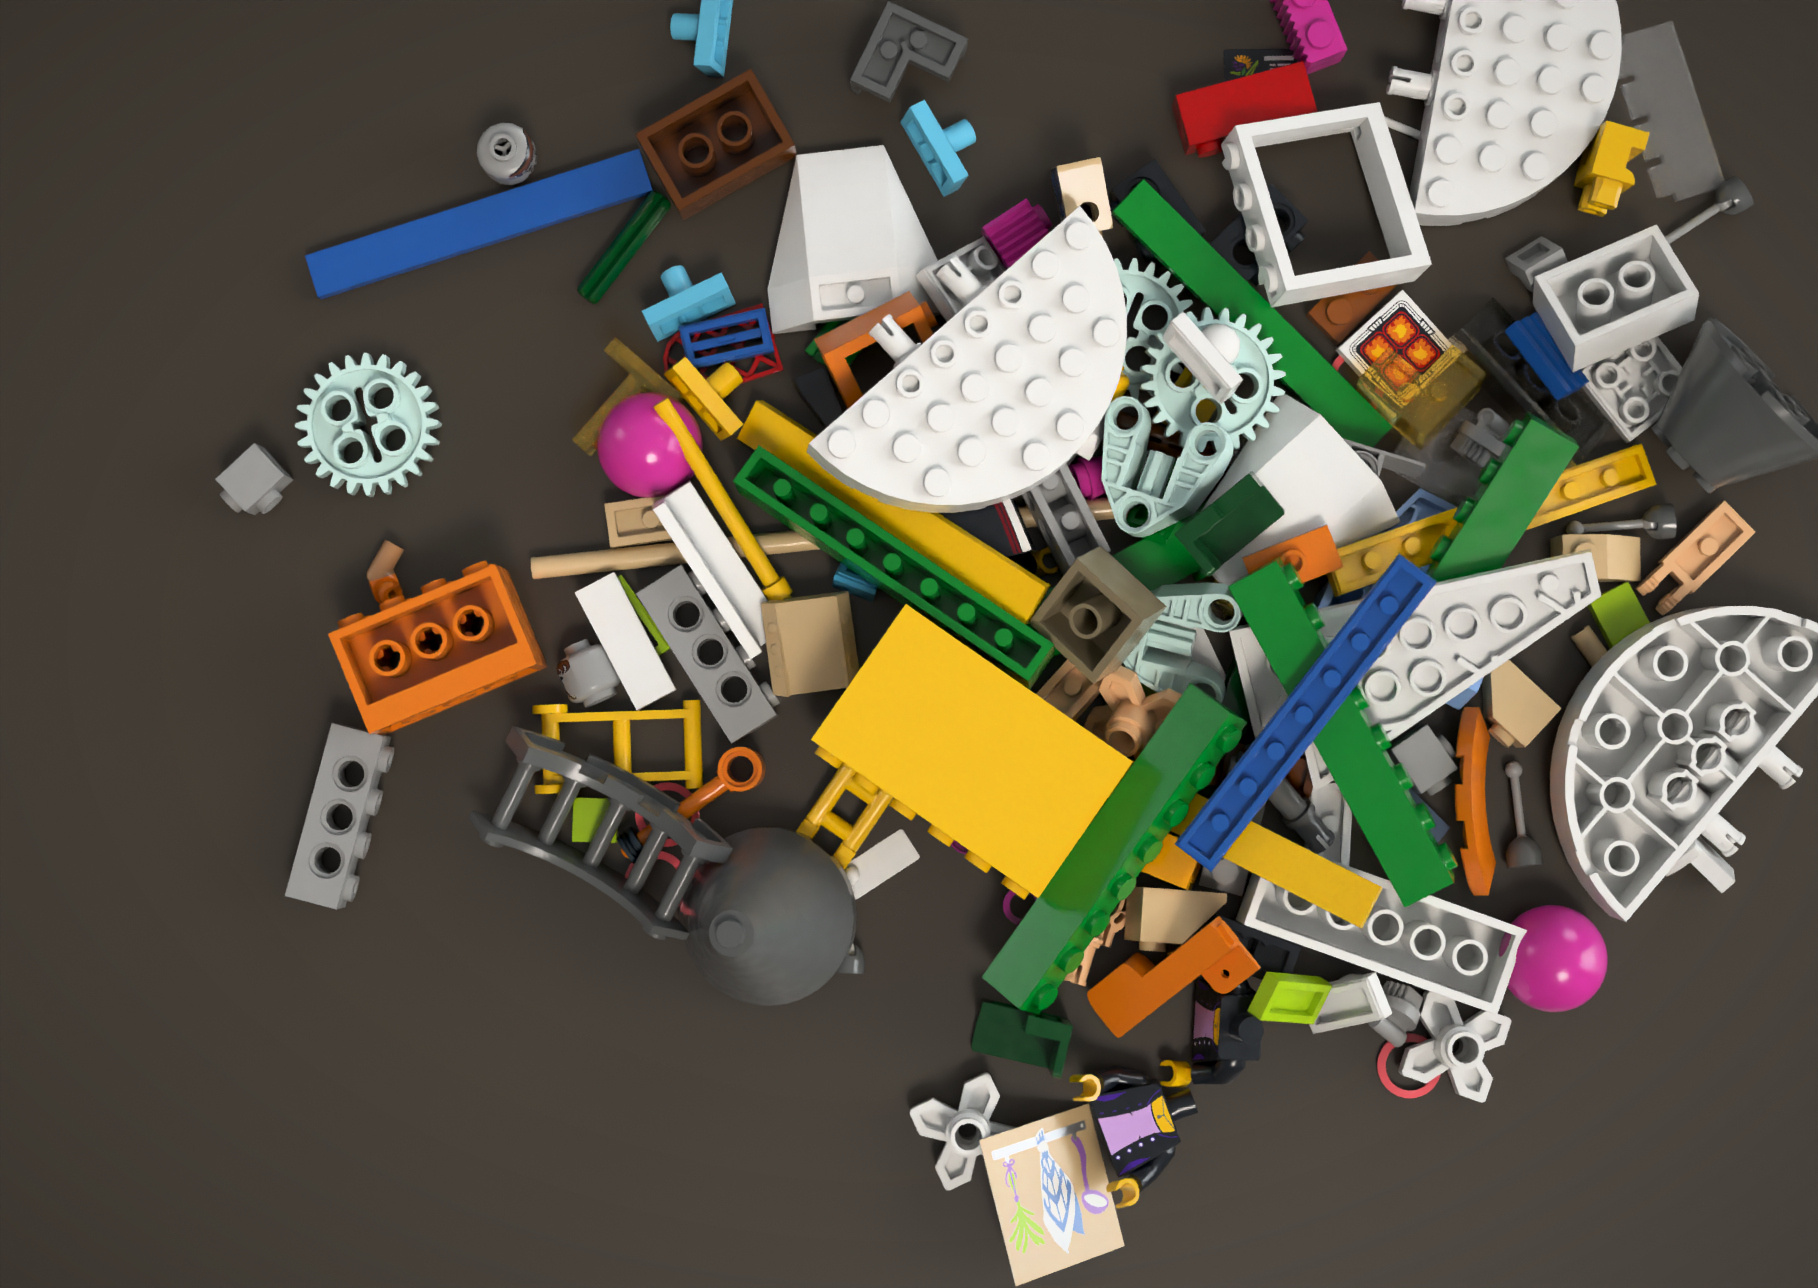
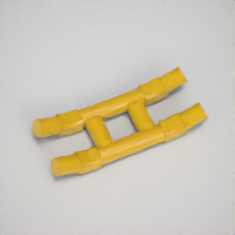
[797,762,894,870]

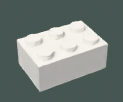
[1533,224,1699,372]

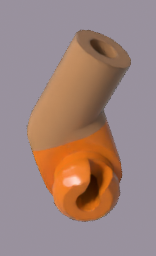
[366,539,404,604]

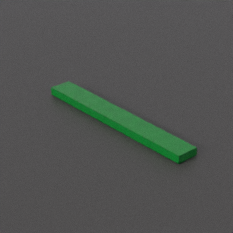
[1111,179,1393,447]

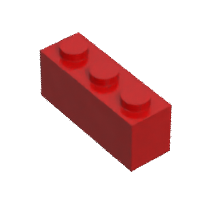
[1172,61,1318,158]

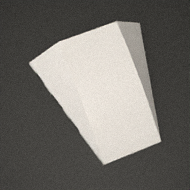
[1201,394,1400,585]

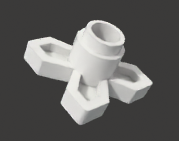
[1398,990,1511,1103]
[910,1072,1015,1191]

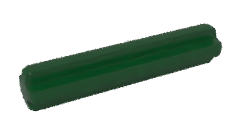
[577,190,671,304]

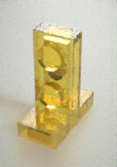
[572,337,686,456]

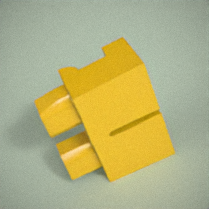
[1573,121,1650,217]

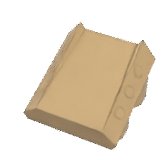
[761,591,859,697]

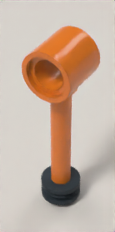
[616,747,766,864]

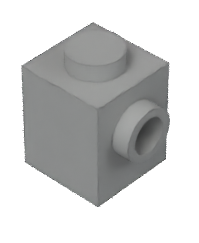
[215,443,294,515]
[1386,724,1458,796]

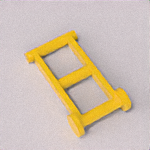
[532,700,703,794]

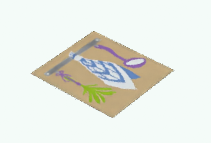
[979,1103,1125,1286]

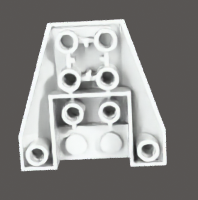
[767,145,941,334]

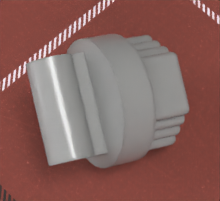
[1450,408,1509,469]
[1368,981,1423,1047]

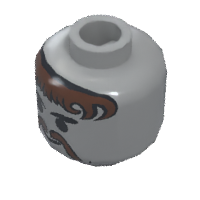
[476,123,537,185]
[556,639,621,708]

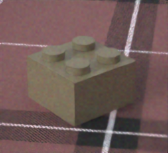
[1028,546,1167,684]

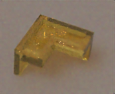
[1356,344,1486,451]

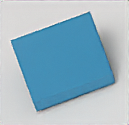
[832,563,878,603]

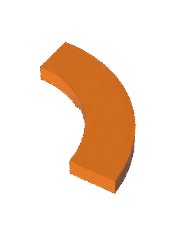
[1455,707,1496,896]

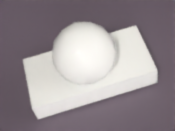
[1162,312,1243,404]
[1309,972,1392,1034]

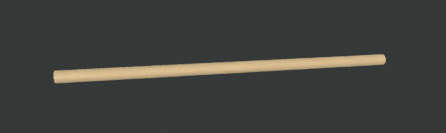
[531,497,1131,579]

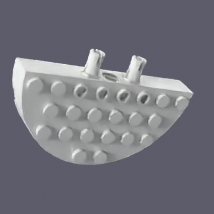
[1386,0,1622,226]
[807,206,1127,513]
[1550,606,1818,922]

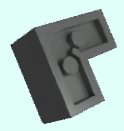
[850,1,968,103]

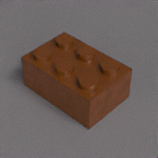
[635,69,797,221]

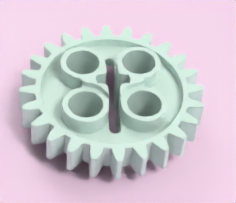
[1114,258,1197,400]
[1139,307,1286,453]
[295,353,442,497]

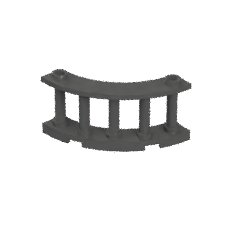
[468,726,733,940]

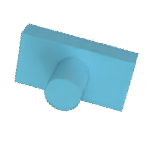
[670,0,733,77]
[900,100,976,197]
[642,265,736,342]

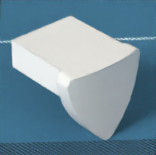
[1666,835,1735,893]

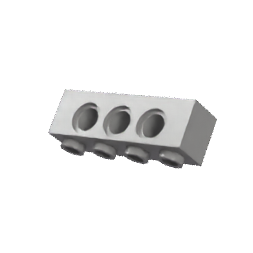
[1022,464,1111,576]
[636,565,780,744]
[285,723,394,910]

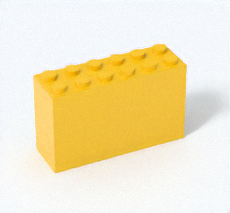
[811,604,1133,900]

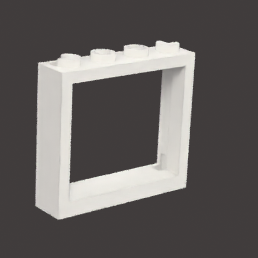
[1221,102,1432,307]

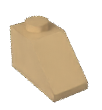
[1550,534,1641,582]
[1482,660,1562,748]
[1124,887,1227,952]

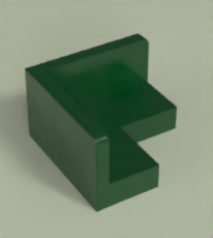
[1174,471,1285,577]
[971,998,1073,1079]

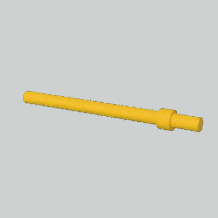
[653,397,793,601]

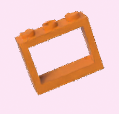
[814,291,937,409]

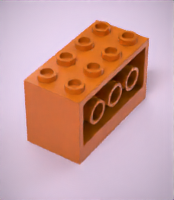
[328,561,548,735]

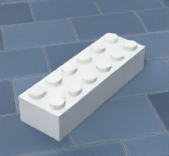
[1236,856,1527,1015]

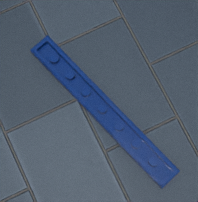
[305,149,653,299]
[1175,553,1437,872]

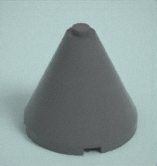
[680,826,857,1006]

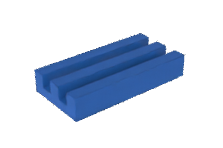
[679,308,775,370]
[1505,312,1589,401]

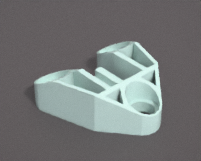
[1101,396,1233,537]
[1123,582,1243,703]

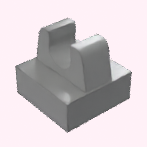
[1505,236,1568,292]

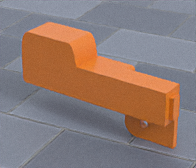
[1087,916,1261,1038]

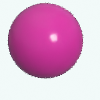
[597,392,703,498]
[1499,905,1608,1012]

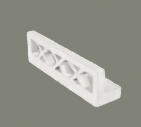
[653,480,768,659]

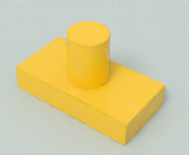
[664,357,743,441]

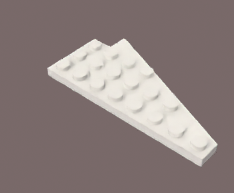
[1229,549,1601,790]

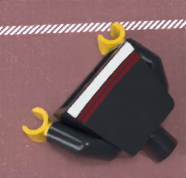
[940,498,1058,576]

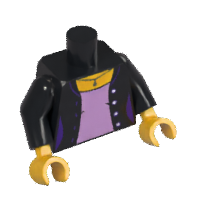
[1160,951,1264,1088]
[1069,1065,1198,1208]

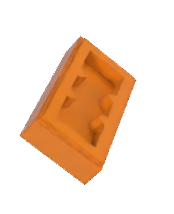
[1242,524,1344,583]

